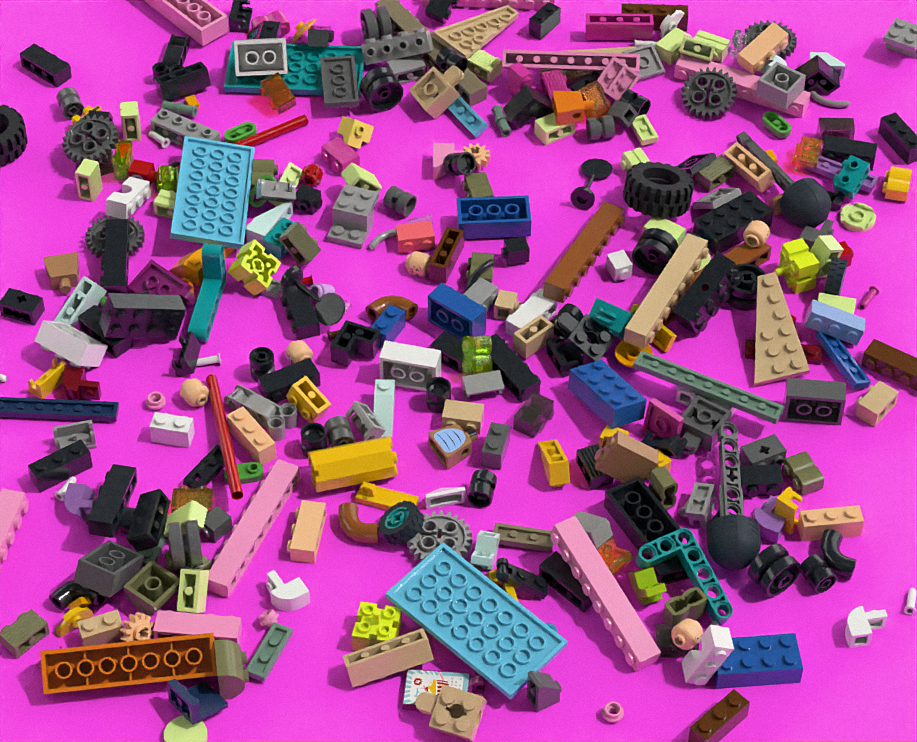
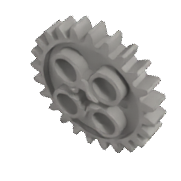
[407,510,472,562]

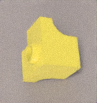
[337,116,374,149]

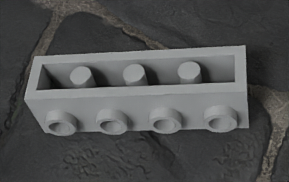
[361,27,434,65]
[150,108,221,146]

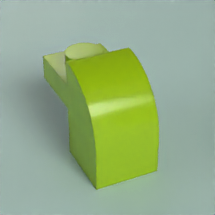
[628,567,667,605]

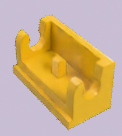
[28,358,67,399]
[774,487,802,535]

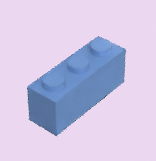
[804,299,866,346]

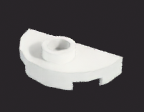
[660,10,685,38]

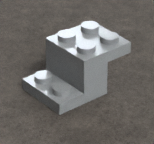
[882,18,917,59]
[327,184,379,249]

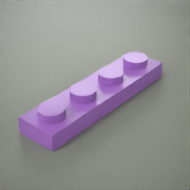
[805,153,879,193]

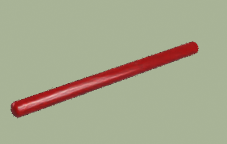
[167,114,309,180]
[206,374,243,500]

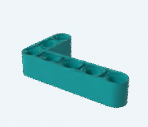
[188,243,226,342]
[635,528,733,625]

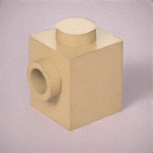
[494,290,521,320]

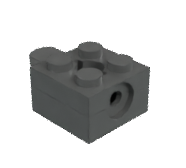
[680,395,732,455]

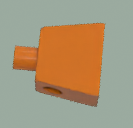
[552,91,593,126]

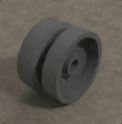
[360,5,393,40]
[168,519,203,569]

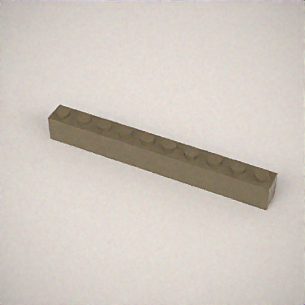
[375,0,488,107]

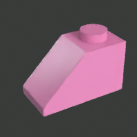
[433,143,458,180]

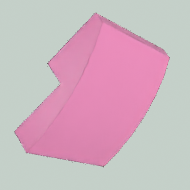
[594,56,641,101]

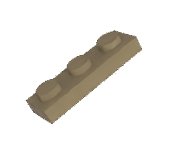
[493,522,554,552]

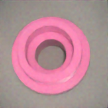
[146,391,166,410]
[259,609,279,627]
[602,701,624,723]

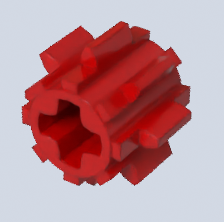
[300,163,324,187]

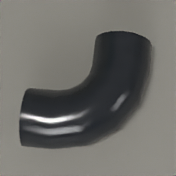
[819,529,857,579]
[49,580,106,610]

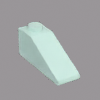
[245,201,293,246]
[54,276,107,327]
[373,379,395,439]

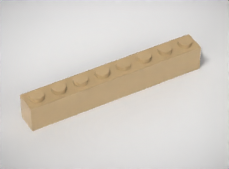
[624,233,709,349]

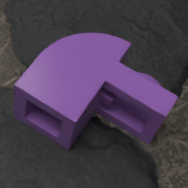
[64,483,95,522]
[753,495,786,544]

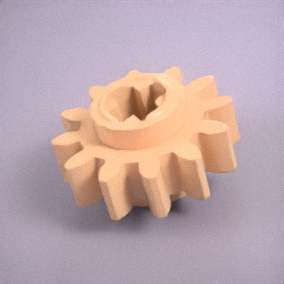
[460,143,490,170]
[120,612,155,642]

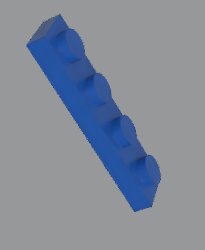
[815,331,871,389]

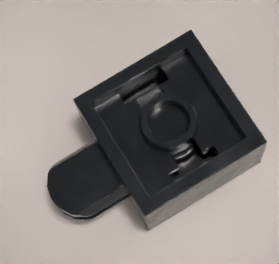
[555,312,615,366]

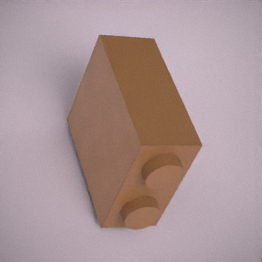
[595,431,658,483]

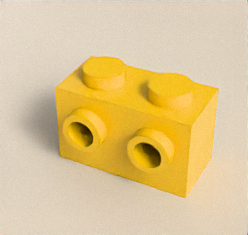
[286,376,331,423]

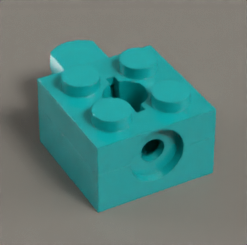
[589,298,633,339]

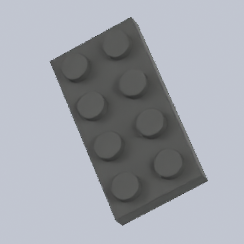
[320,55,359,109]

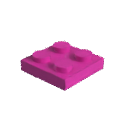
[642,398,685,438]

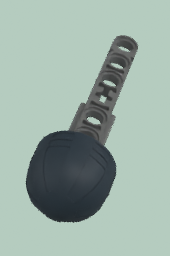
[736,131,831,229]
[706,422,761,570]

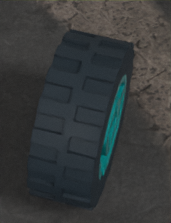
[824,257,848,296]
[378,501,425,545]

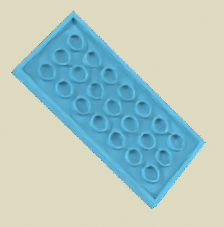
[170,136,255,249]
[386,542,568,700]

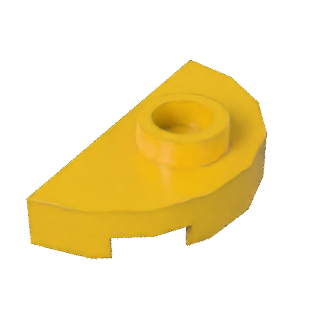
[56,606,94,638]

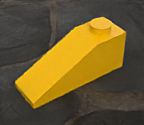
[538,439,570,487]

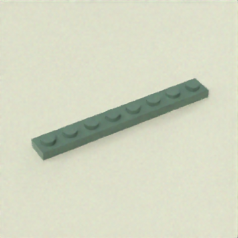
[633,351,784,424]

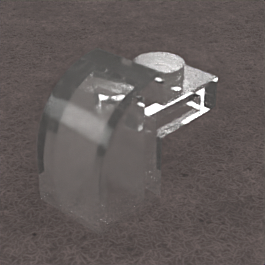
[727,30,747,64]

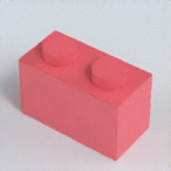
[395,221,435,253]

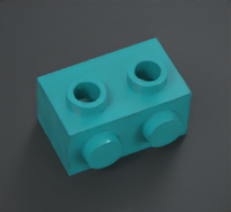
[832,155,870,200]
[263,217,295,260]

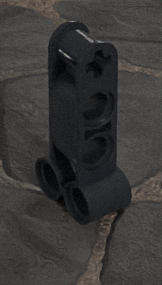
[152,34,190,83]

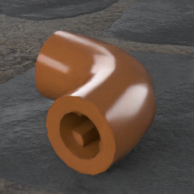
[365,295,418,321]
[338,502,379,543]

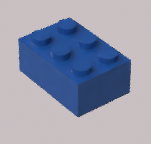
[428,283,486,346]

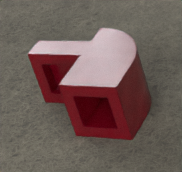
[62,366,102,400]

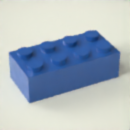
[456,195,532,239]
[568,360,647,429]
[713,633,803,689]

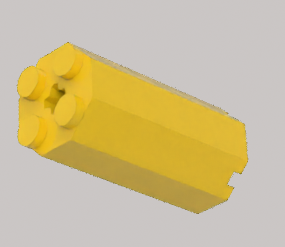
[308,436,398,492]

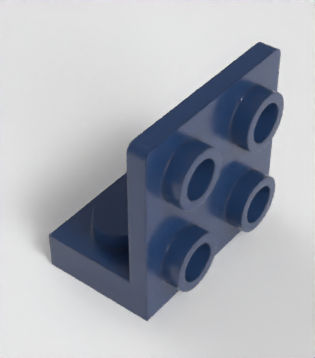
[167,679,228,725]

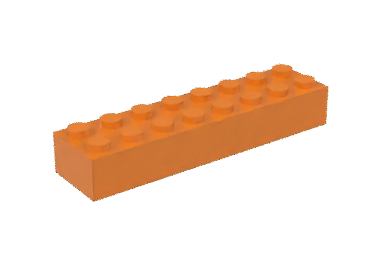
[40,633,217,694]

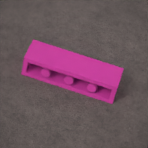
[585,13,654,41]

